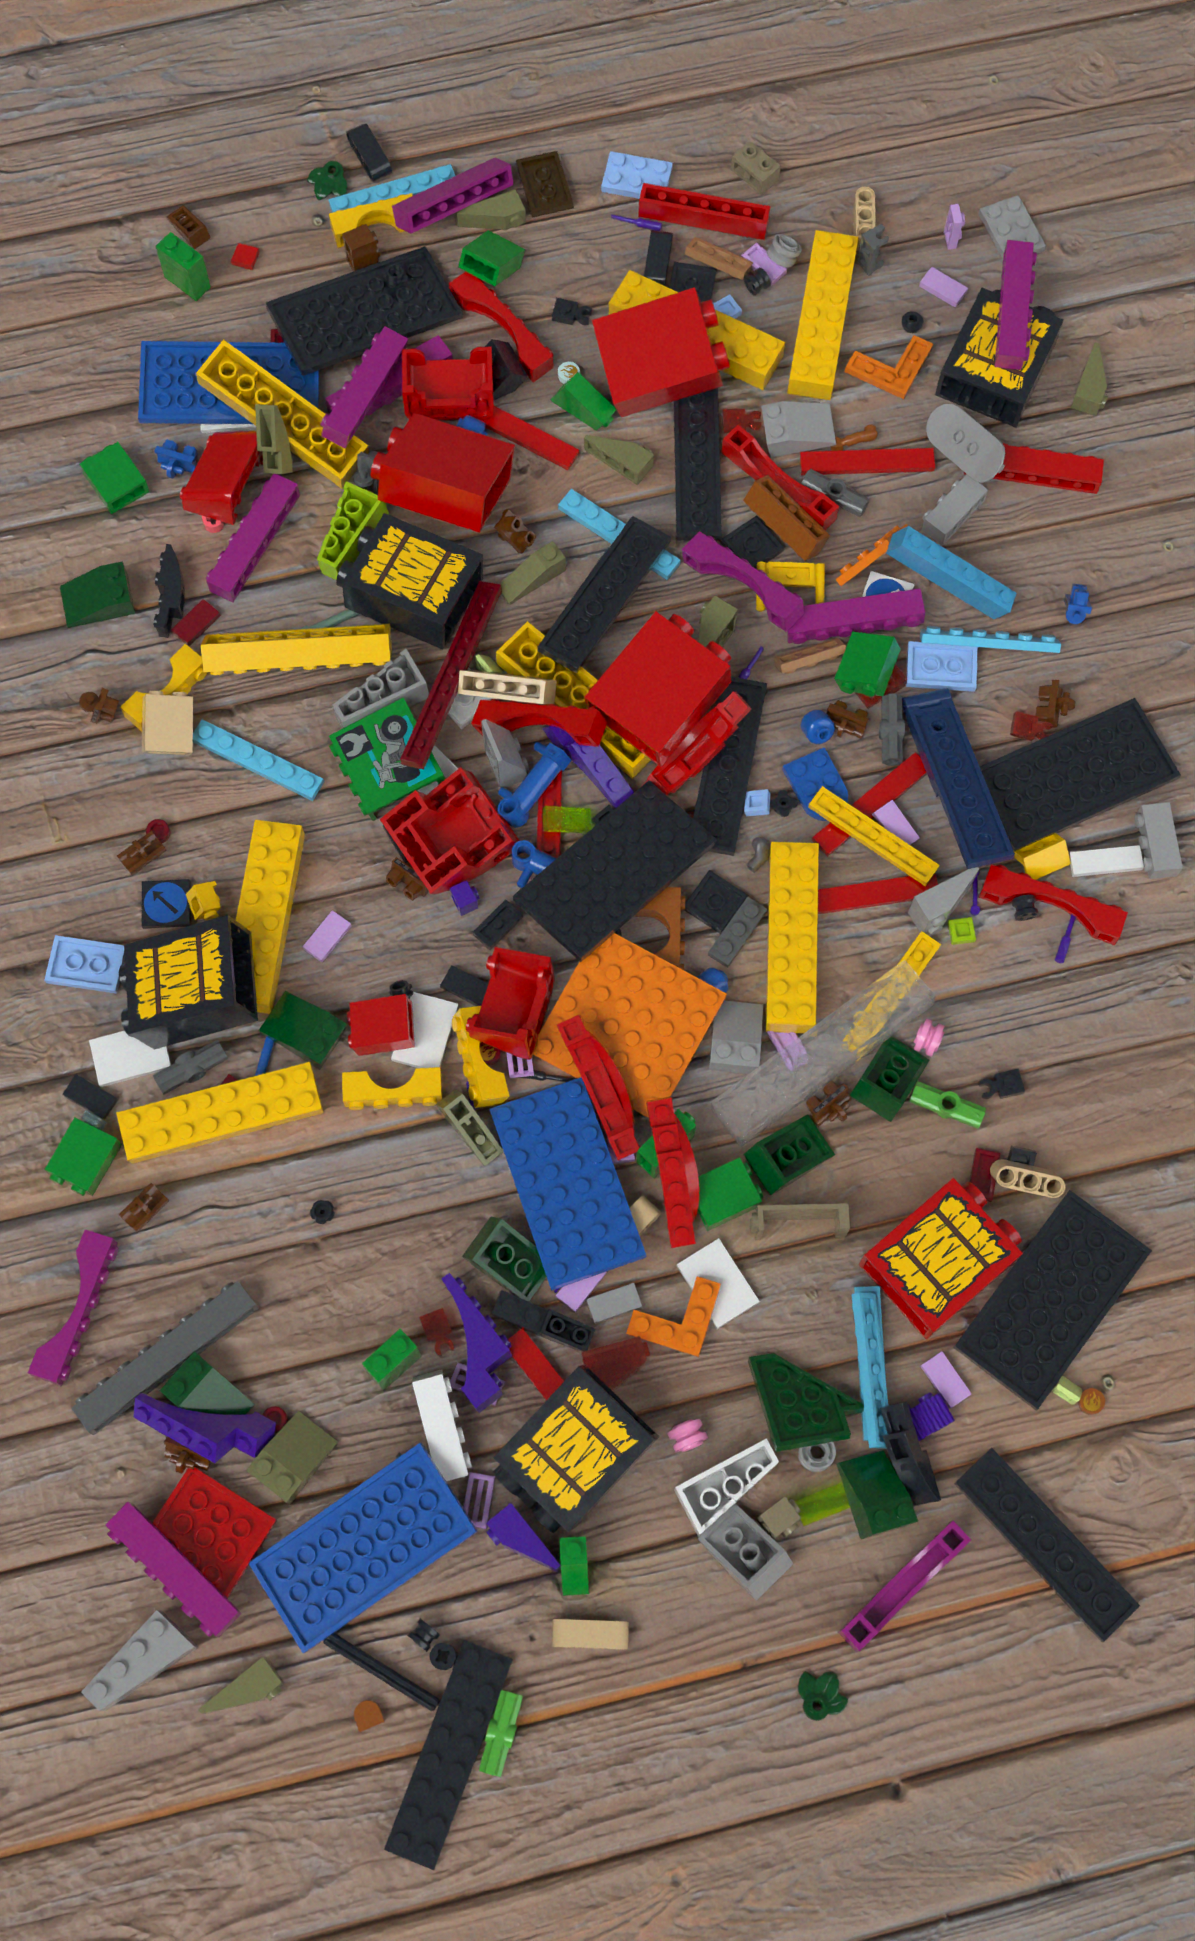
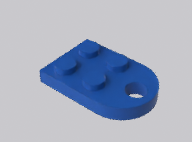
[782,747,848,821]

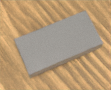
[586,1283,642,1324]

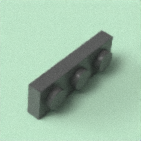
[708,897,767,968]

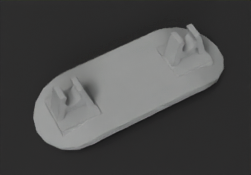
[926,404,1005,483]

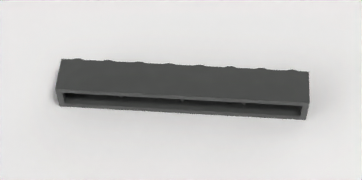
[71,1281,259,1435]

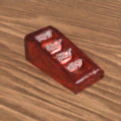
[856,663,907,709]

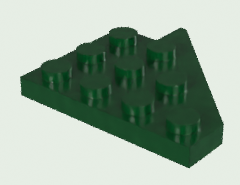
[748,1353,864,1452]

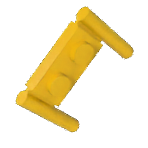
[756,562,825,612]

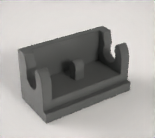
[857,224,889,276]

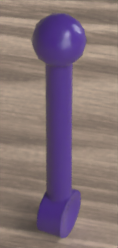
[970,871,980,916]

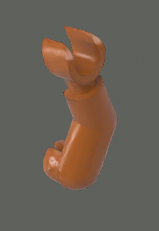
[830,424,878,451]

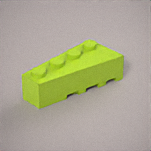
[317,481,389,580]

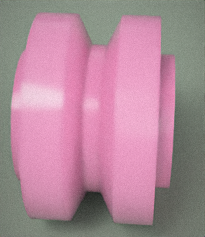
[913,1018,945,1057]
[667,1419,708,1453]

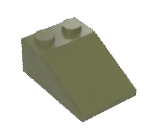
[698,595,738,647]
[246,1411,339,1505]

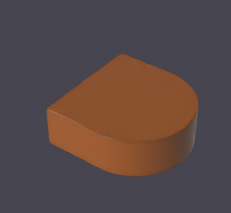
[354,1700,385,1733]

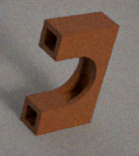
[633,887,685,970]

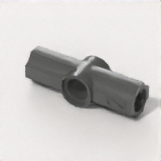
[801,469,870,517]
[879,694,905,766]
[153,1039,228,1095]

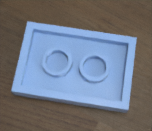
[601,151,673,199]
[906,641,977,692]
[44,935,125,994]

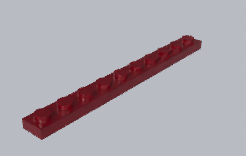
[400,581,502,770]

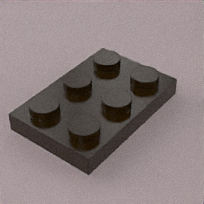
[516,151,574,218]

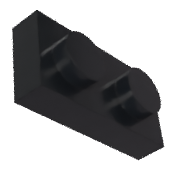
[473,899,523,950]

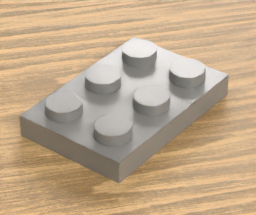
[978,195,1046,259]

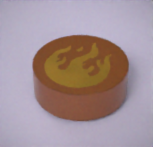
[1078,1388,1105,1415]

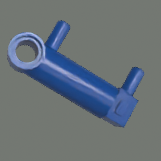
[498,742,572,828]
[512,840,557,888]

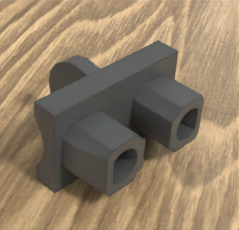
[354,450,379,495]

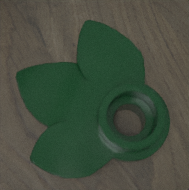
[307,161,348,201]
[798,1671,848,1721]

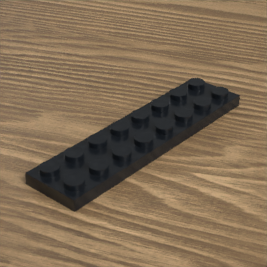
[673,388,722,541]
[537,515,671,673]
[693,677,767,856]
[954,1448,1140,1642]
[384,1640,513,1870]

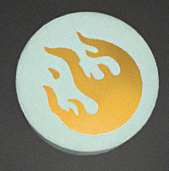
[558,362,580,384]

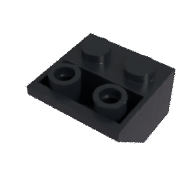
[485,339,528,400]

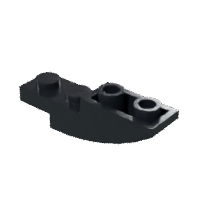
[153,544,185,638]
[491,1290,595,1353]
[880,1401,941,1505]

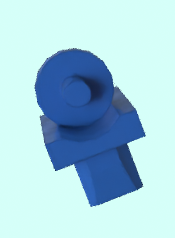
[154,439,198,478]
[1064,584,1092,624]

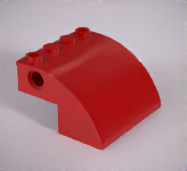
[380,767,520,895]

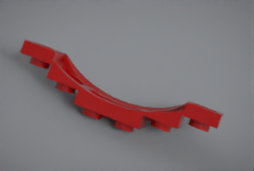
[642,691,751,796]
[557,1015,640,1160]
[646,1096,699,1248]

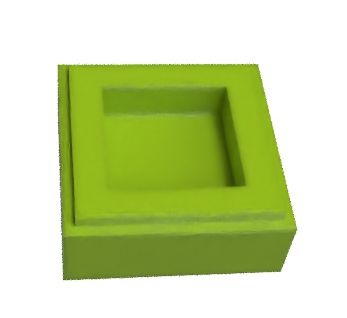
[947,917,976,945]

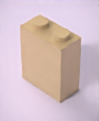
[142,691,193,755]

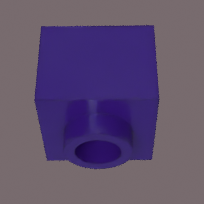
[450,880,480,916]

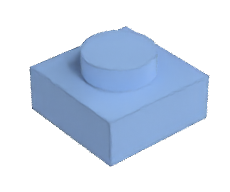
[713,294,742,319]
[744,789,770,816]

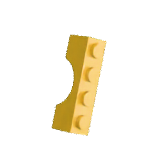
[329,193,413,248]
[120,644,207,731]
[452,1006,509,1108]
[342,1067,443,1110]

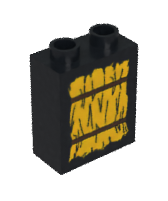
[935,287,1064,428]
[336,513,483,650]
[119,915,258,1050]
[494,1364,660,1533]

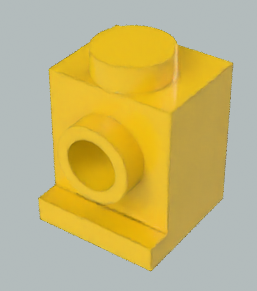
[186,881,221,921]

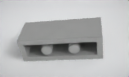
[922,475,988,546]
[1134,802,1183,879]

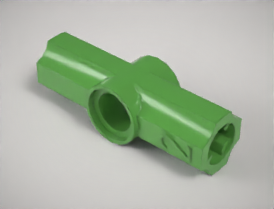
[909,1081,986,1129]
[479,1690,523,1777]

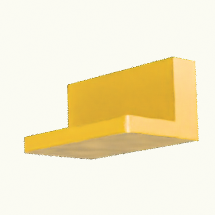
[1013,833,1070,880]

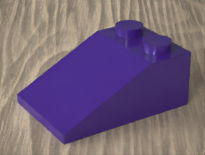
[486,1503,561,1572]

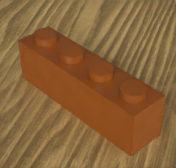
[743,475,830,561]

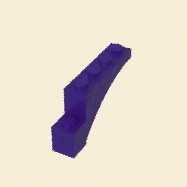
[542,725,634,809]
[442,1273,512,1413]
[133,1393,276,1463]

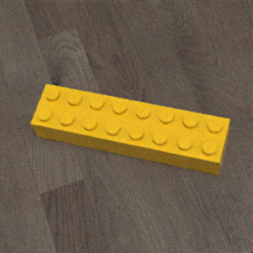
[787,230,858,400]
[609,270,785,390]
[196,339,369,489]
[496,621,651,779]
[201,624,392,675]
[236,820,305,1014]
[765,842,819,1034]
[116,1062,324,1164]

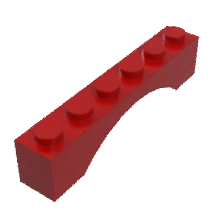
[449,271,554,383]
[721,425,839,530]
[471,699,608,747]
[978,864,1128,945]

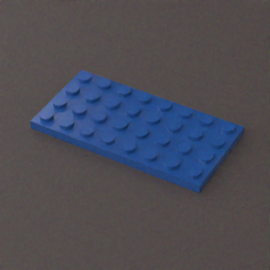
[138,341,319,424]
[490,1077,647,1291]
[248,1443,478,1653]

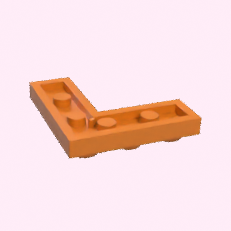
[845,335,933,399]
[836,524,908,586]
[626,1276,721,1357]

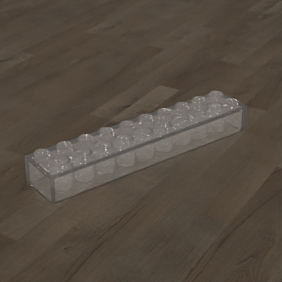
[711,960,936,1147]

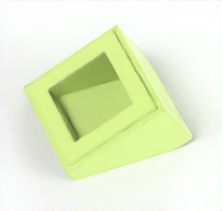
[475,654,503,674]
[1052,1376,1083,1405]

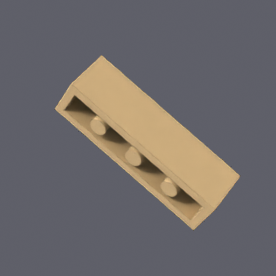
[458,670,557,704]

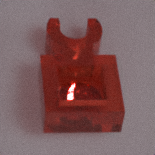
[722,409,761,433]
[1010,711,1053,741]
[419,1308,454,1357]

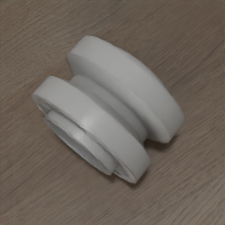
[767,234,802,268]
[798,1442,836,1472]

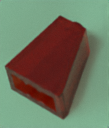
[581,1336,650,1392]

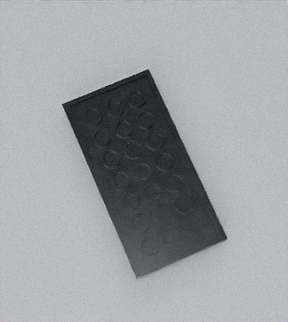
[266,246,463,376]
[980,698,1181,851]
[513,780,717,962]
[953,1190,1152,1410]

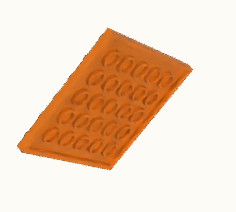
[533,933,727,1118]

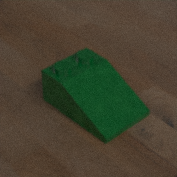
[60,561,135,628]
[258,991,347,1070]
[849,1034,930,1122]
[743,1114,835,1195]
[462,1216,547,1302]
[159,1351,255,1415]
[837,1450,918,1540]

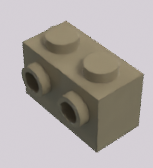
[731,141,781,195]
[756,1497,801,1539]

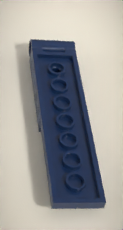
[902,688,1015,869]

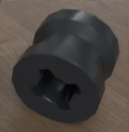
[744,267,771,296]
[1011,895,1039,921]
[407,1618,440,1652]
[430,1643,457,1670]

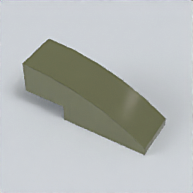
[255,404,293,474]

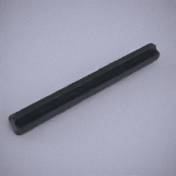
[324,1633,440,1711]

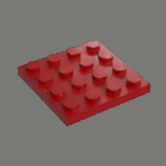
[139,1468,277,1599]

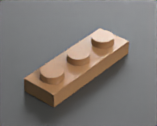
[685,237,753,280]
[773,638,846,674]

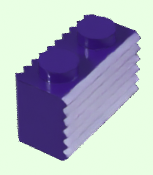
[908,1392,955,1441]

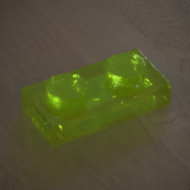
[543,806,592,833]
[794,1483,850,1527]

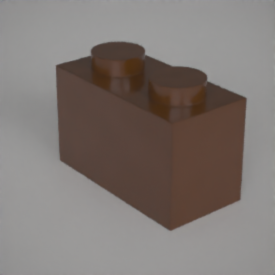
[342,224,380,271]

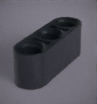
[346,123,392,182]
[644,230,673,286]

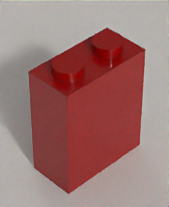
[347,994,415,1056]

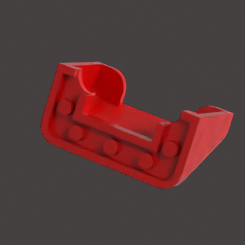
[402,346,494,420]
[180,431,263,525]
[466,947,555,1060]

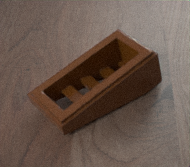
[167,205,211,249]

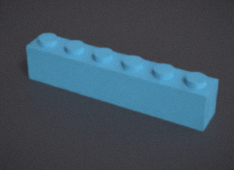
[886,526,1016,619]

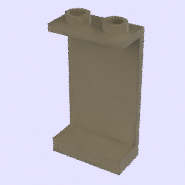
[750,1203,850,1240]

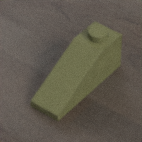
[456,189,526,230]
[1071,342,1108,416]
[584,435,654,485]
[500,541,566,605]
[436,1090,504,1166]
[198,1657,285,1714]

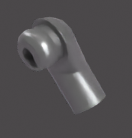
[746,837,769,873]

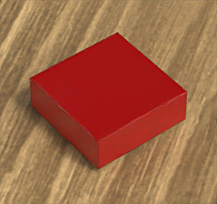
[231,243,260,270]

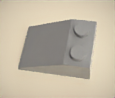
[761,401,836,458]
[481,719,529,788]
[908,867,979,935]
[709,1000,763,1075]
[697,1504,793,1601]

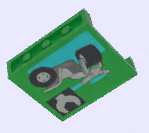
[329,697,446,821]

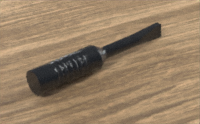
[517,1068,575,1082]

